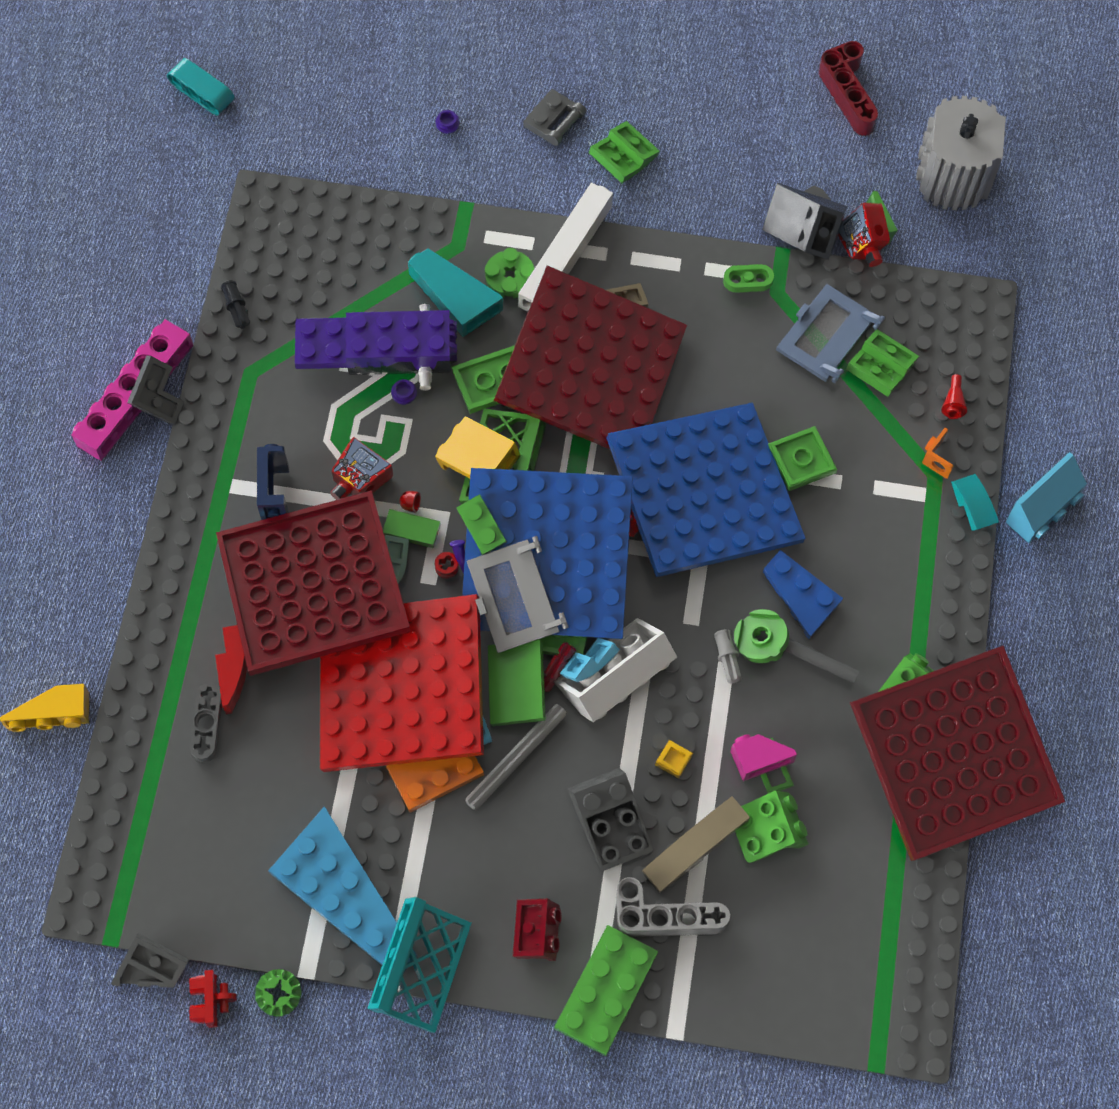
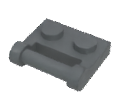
[523,89,587,146]

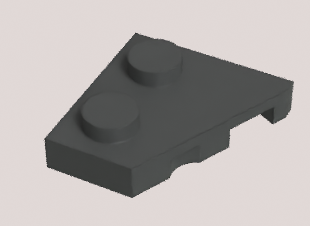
[111,933,189,988]

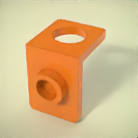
[922,428,954,479]

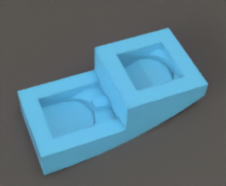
[560,638,620,682]

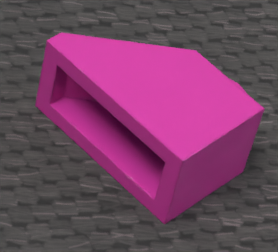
[730,734,797,781]

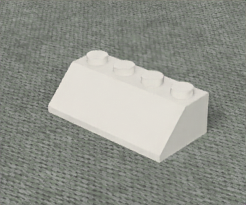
[554,618,677,722]

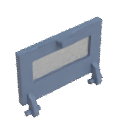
[776,284,885,383]

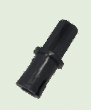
[221,280,250,329]

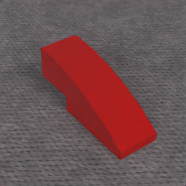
[215,625,247,715]

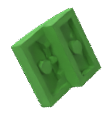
[589,121,660,183]
[846,329,919,397]

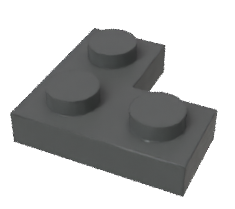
[127,356,184,425]

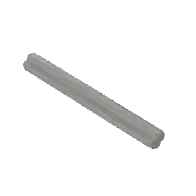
[465,704,566,810]

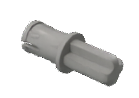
[714,629,742,684]

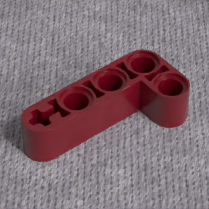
[819,41,878,136]

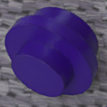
[435,110,460,134]
[391,379,417,405]

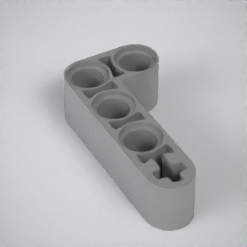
[616,877,730,937]

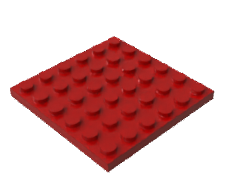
[320,594,484,772]

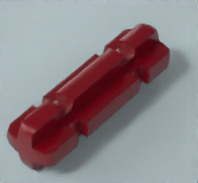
[544,642,576,692]

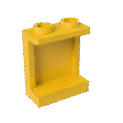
[435,416,521,478]

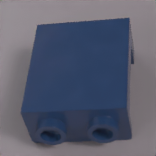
[257,444,289,520]

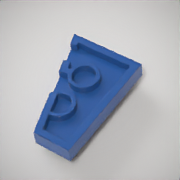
[763,550,843,640]

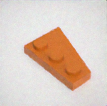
[386,756,484,813]

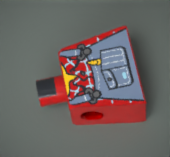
[838,203,890,267]
[330,437,393,500]

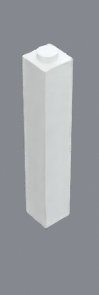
[518,183,613,311]

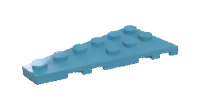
[268,806,417,973]

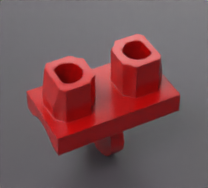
[189,970,237,1028]

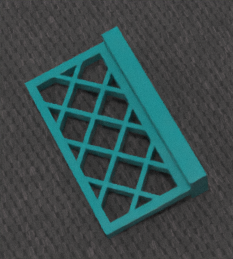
[367,897,472,1033]

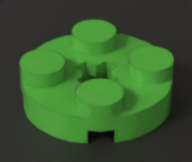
[485,248,535,298]
[734,609,789,663]

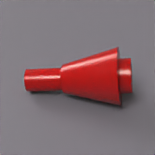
[941,374,967,419]

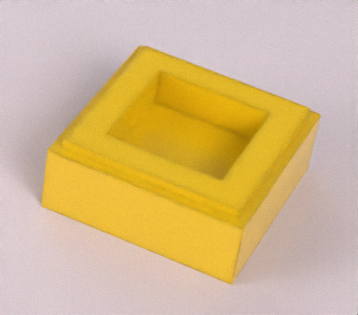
[655,740,693,779]

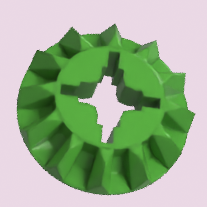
[255,969,301,1016]

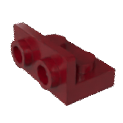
[513,899,562,961]

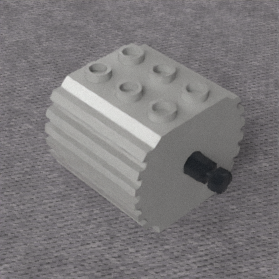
[916,96,1006,210]

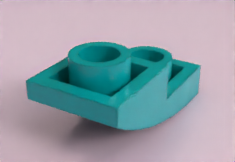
[951,474,999,531]

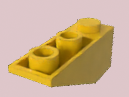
[0,684,89,732]

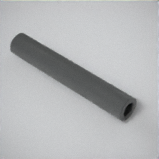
[785,639,859,683]

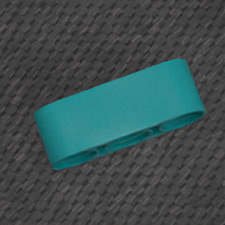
[167,58,235,116]

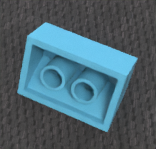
[1006,452,1087,543]

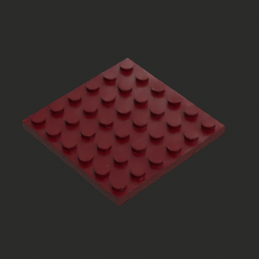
[493,265,687,449]
[216,490,411,676]
[850,645,1066,861]

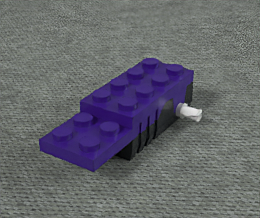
[295,304,457,391]

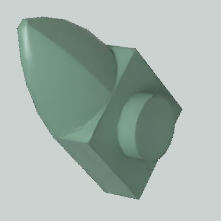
[384,535,409,583]

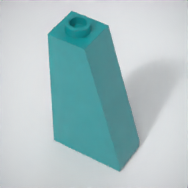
[408,248,503,337]

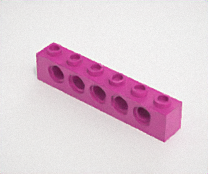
[71,319,193,461]

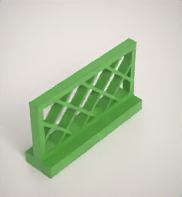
[459,408,546,504]

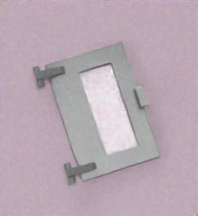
[467,536,569,653]

